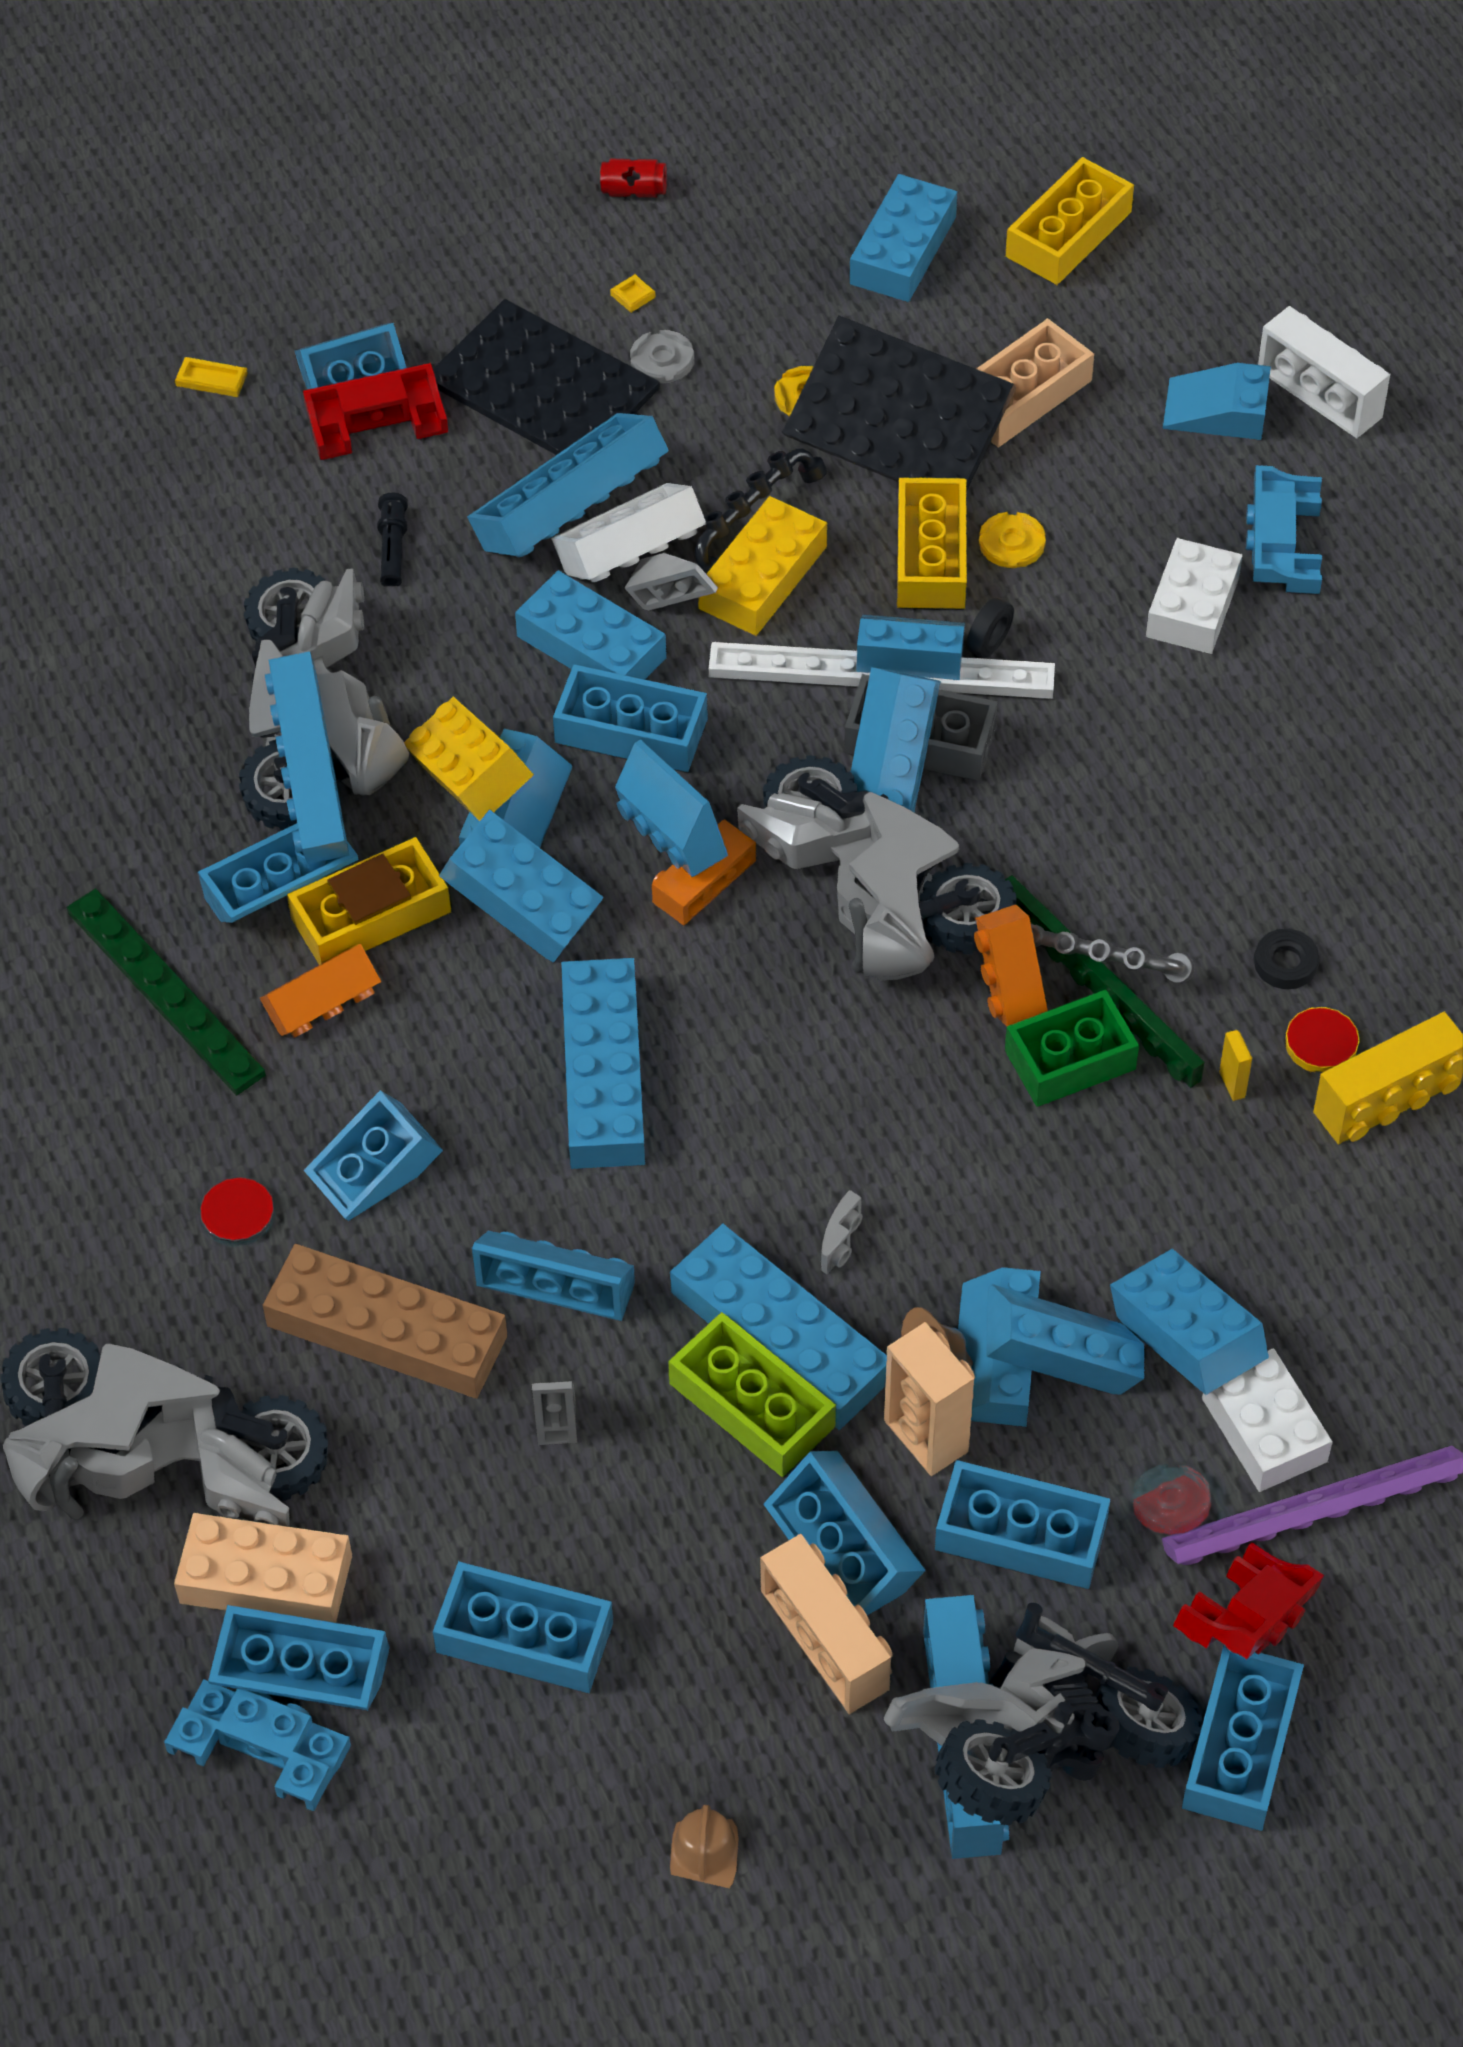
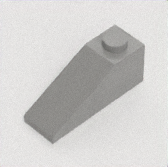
[625,553,718,611]
[532,1381,577,1445]

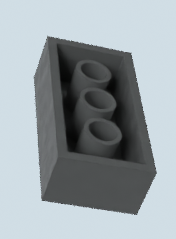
[844,674,998,781]

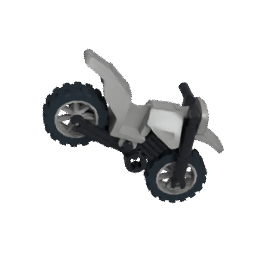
[884,1602,1202,1825]

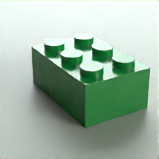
[1005,990,1139,1107]

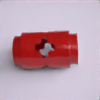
[600,158,667,198]

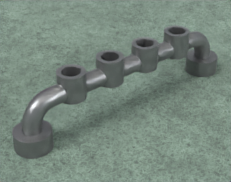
[1031,924,1195,983]

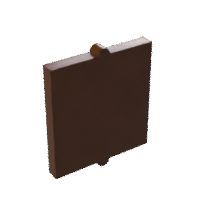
[327,854,411,925]

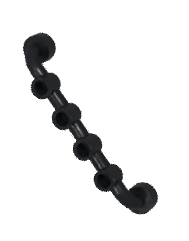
[695,448,827,574]

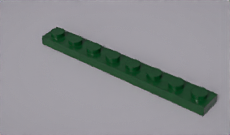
[1005,875,1205,1088]
[66,888,266,1096]

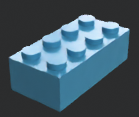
[850,174,957,302]
[515,570,666,680]
[553,664,708,772]
[439,809,604,962]
[1110,1249,1269,1395]
[935,1460,1110,1589]
[433,1561,613,1693]
[1182,1645,1304,1831]

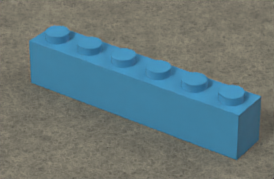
[265,651,349,864]

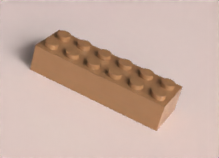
[263,1244,507,1399]

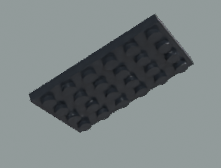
[433,299,660,455]
[782,315,1016,492]

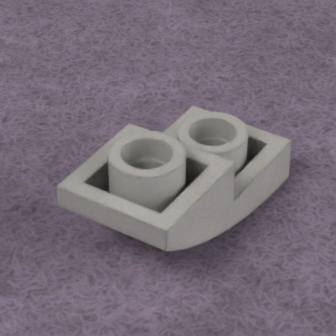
[821,1190,863,1274]

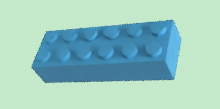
[467,413,669,557]
[561,958,645,1169]
[670,1224,887,1430]
[923,1595,1009,1859]

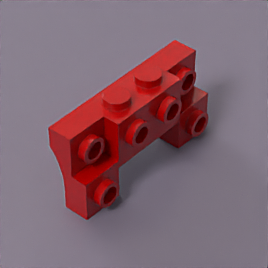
[303,363,448,460]
[1173,1543,1324,1659]

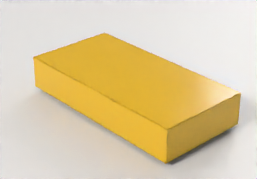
[175,357,248,397]
[1219,1030,1252,1101]

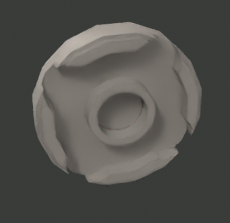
[630,330,694,383]

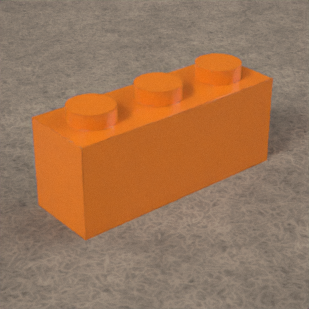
[652,819,756,926]
[974,905,1048,1026]
[260,944,381,1038]

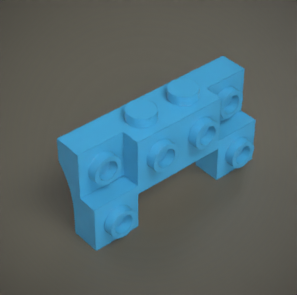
[1246,465,1322,594]
[164,1679,351,1811]

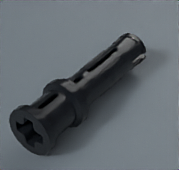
[377,492,408,586]

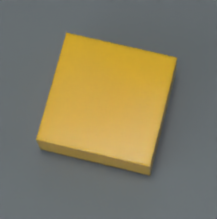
[610,274,656,313]

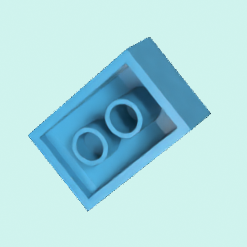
[1163,363,1271,440]
[304,1090,443,1221]

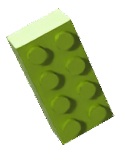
[668,1312,836,1478]

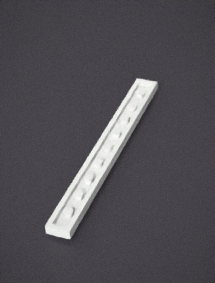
[709,642,1055,699]

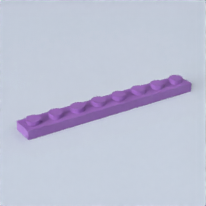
[1162,1446,1463,1565]

